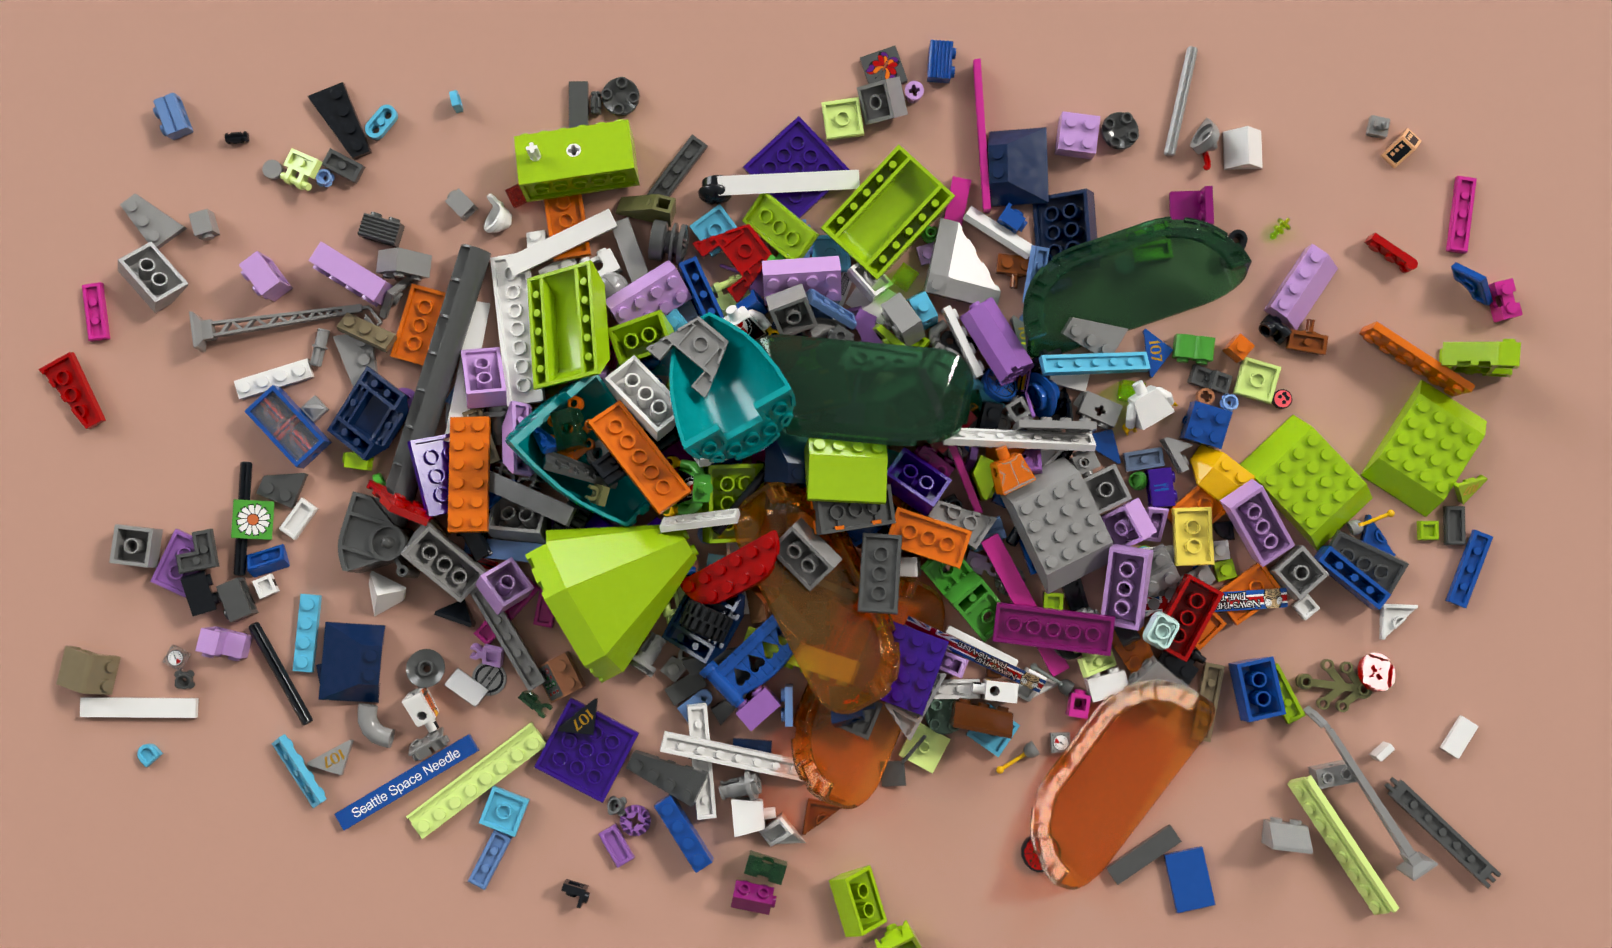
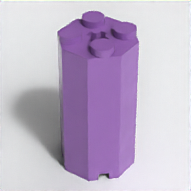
[959,297,1034,386]

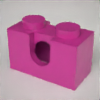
[1489,278,1523,323]

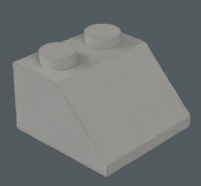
[857,76,908,125]
[1261,817,1313,854]

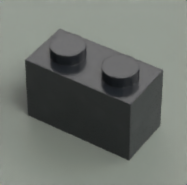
[181,570,220,616]

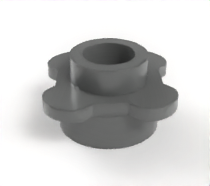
[174,670,195,689]
[607,796,627,816]

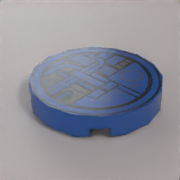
[981,368,1018,403]

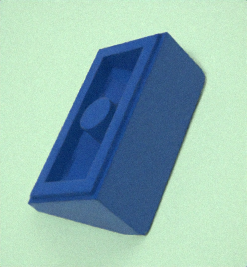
[247,544,290,577]

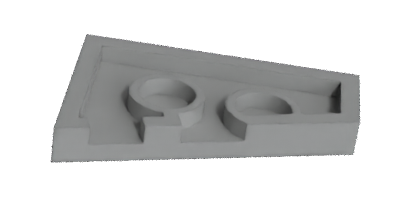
[927,500,997,550]

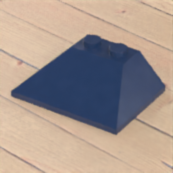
[988,127,1049,207]
[327,366,408,461]
[764,424,843,484]
[662,569,745,665]
[319,622,386,703]

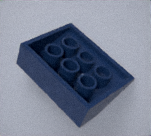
[1032,188,1100,273]

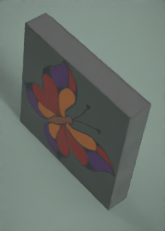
[860,46,908,84]

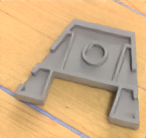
[646,316,729,399]

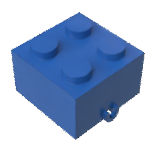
[1179,401,1233,449]

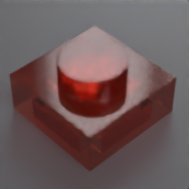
[505,184,527,209]

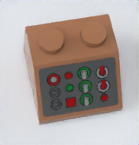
[539,651,586,703]

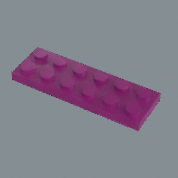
[993,602,1115,656]

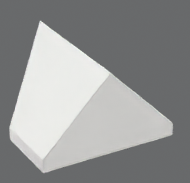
[369,571,407,617]
[1018,667,1058,702]
[759,812,806,847]

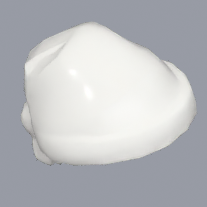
[484,194,512,233]

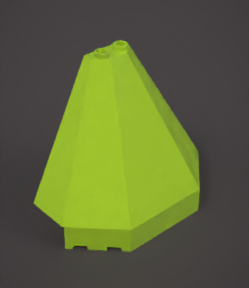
[525,525,699,683]

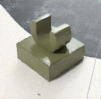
[584,484,610,507]

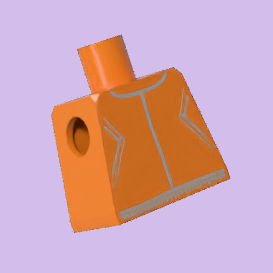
[990,445,1036,495]

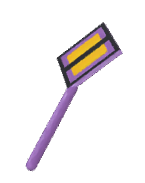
[1016,370,1035,418]

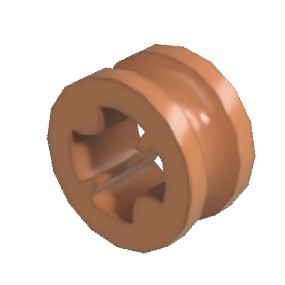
[1195,388,1215,405]

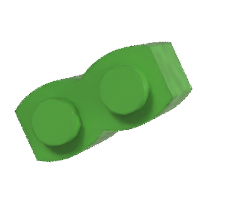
[1172,334,1215,365]

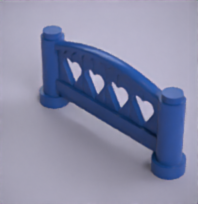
[699,593,816,708]

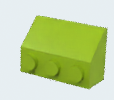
[608,310,674,366]
[829,865,887,937]

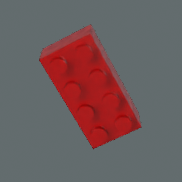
[1163,574,1224,662]

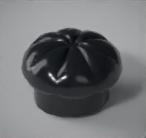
[698,175,732,205]

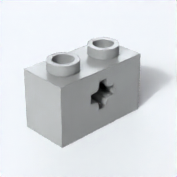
[1076,391,1123,430]
[1308,760,1357,789]

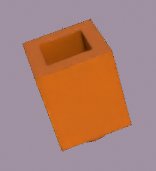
[1222,333,1255,363]

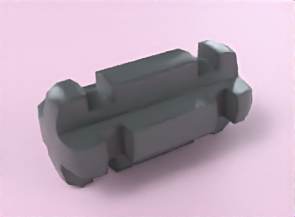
[591,91,602,115]

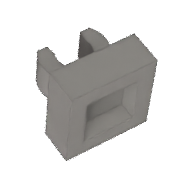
[1366,115,1390,139]

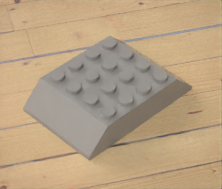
[1000,457,1113,594]

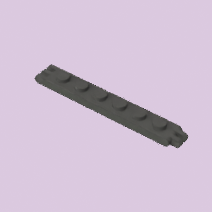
[1384,777,1501,889]

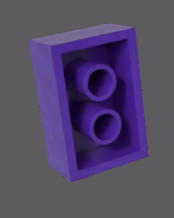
[887,447,952,516]

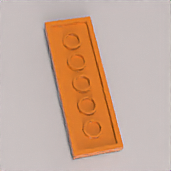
[1359,321,1476,396]
[588,400,691,515]
[447,416,491,533]

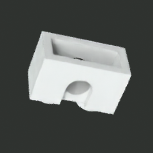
[579,248,623,277]

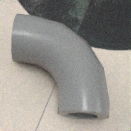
[358,703,395,748]

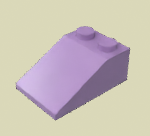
[461,347,507,409]

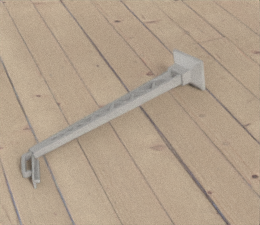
[189,304,383,352]
[1303,706,1438,881]

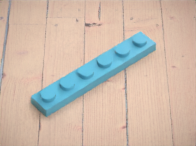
[1039,352,1151,376]

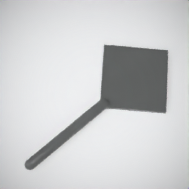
[880,735,926,786]

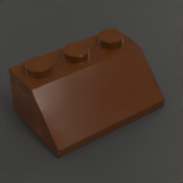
[949,698,1013,739]

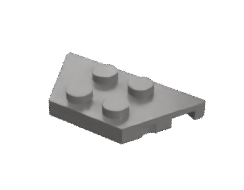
[885,673,947,741]

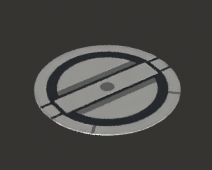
[472,663,507,696]

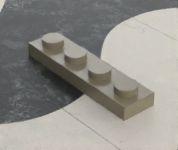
[1189,662,1225,742]

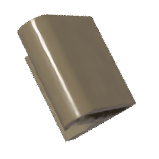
[56,646,121,695]

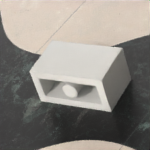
[1084,667,1131,702]

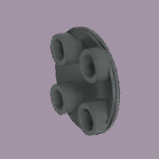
[601,77,640,116]
[1101,112,1139,150]

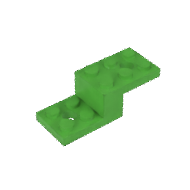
[920,558,1001,642]

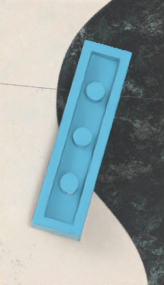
[292,594,322,673]
[272,734,327,808]

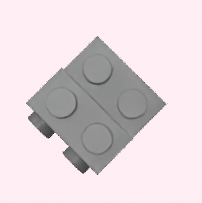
[1147,543,1182,598]

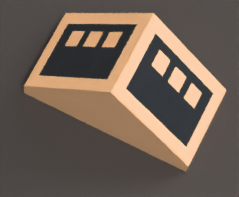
[1381,128,1421,169]

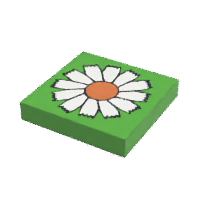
[231,499,275,540]

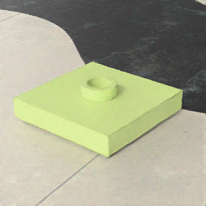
[821,97,864,141]
[1233,357,1281,404]
[898,722,951,774]

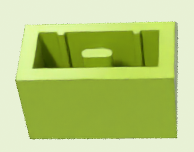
[970,455,995,502]

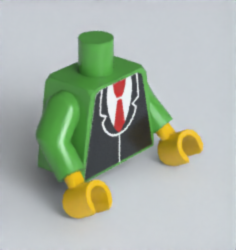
[663,456,713,517]

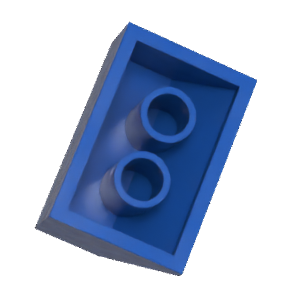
[1228,656,1286,722]

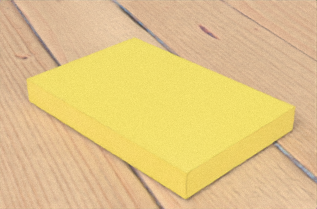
[1171,507,1215,566]

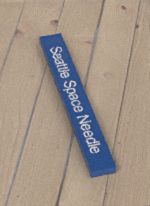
[334,734,479,830]

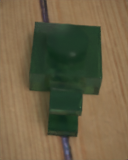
[518,690,553,718]

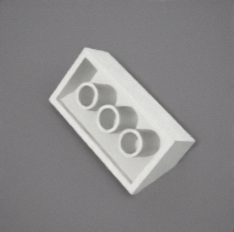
[604,355,676,442]

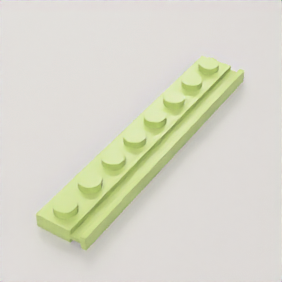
[406,722,547,839]
[1287,775,1399,915]

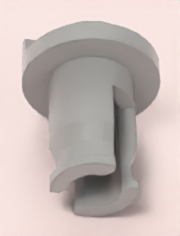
[629,631,667,678]
[719,770,762,800]

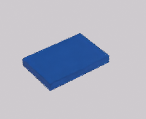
[1163,846,1216,913]

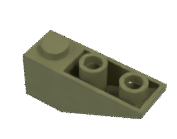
[616,194,676,227]

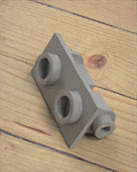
[408,727,450,761]

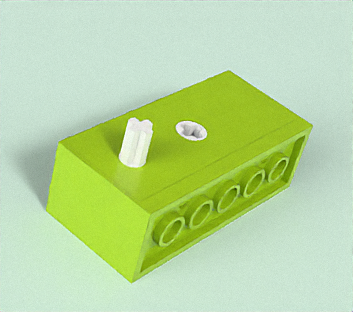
[514,119,640,202]

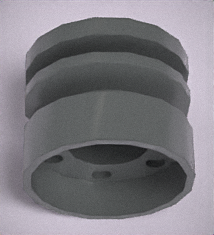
[648,219,689,264]

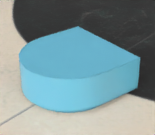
[449,90,463,113]
[137,743,163,768]

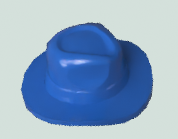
[1020,372,1060,418]

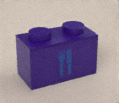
[1144,467,1178,507]

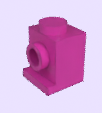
[1065,689,1091,719]

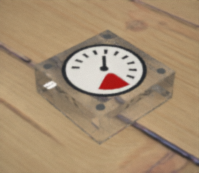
[163,645,191,671]

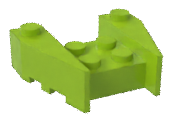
[1439,339,1521,377]

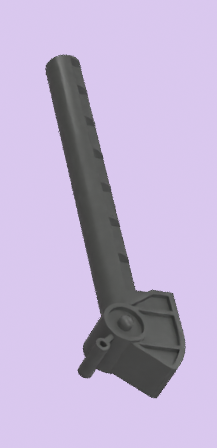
[338,244,491,578]

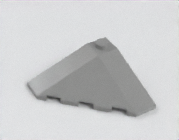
[923,218,1001,306]

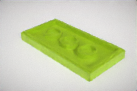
[742,193,819,259]

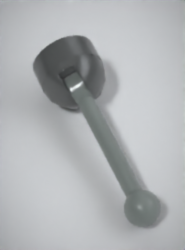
[1030,663,1075,696]

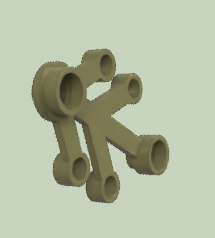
[1295,659,1373,712]

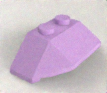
[502,401,535,477]

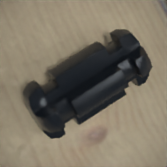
[225,131,250,144]

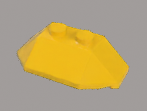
[1189,445,1257,503]

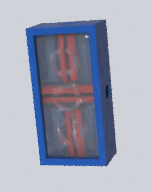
[245,385,332,469]

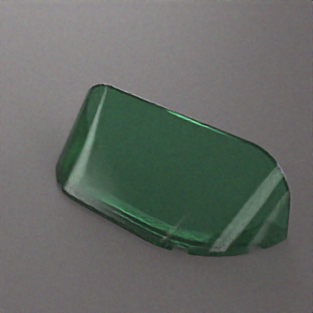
[1023,217,1252,358]
[756,334,974,446]

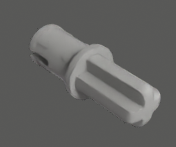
[310,328,330,367]

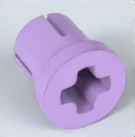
[905,81,924,103]

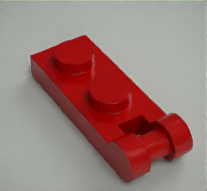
[1364,233,1418,273]

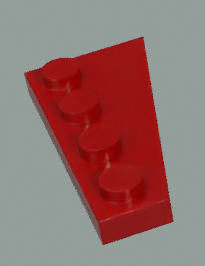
[39,352,106,429]

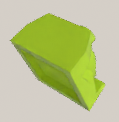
[875,920,922,948]

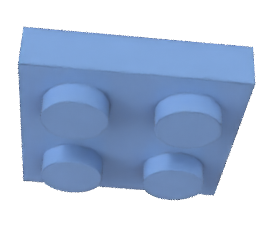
[781,684,793,727]

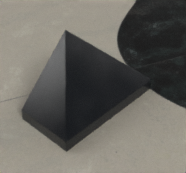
[434,599,476,627]

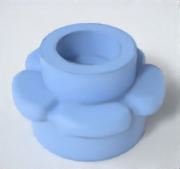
[316,169,335,187]
[1219,393,1239,412]

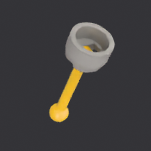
[1347,510,1395,536]
[996,741,1040,774]

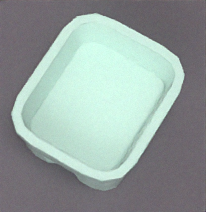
[1142,611,1180,650]

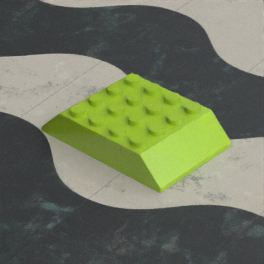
[821,145,955,280]
[527,260,610,390]
[1360,380,1487,517]
[1239,415,1373,550]

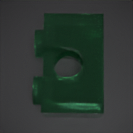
[550,407,588,453]
[744,850,787,885]

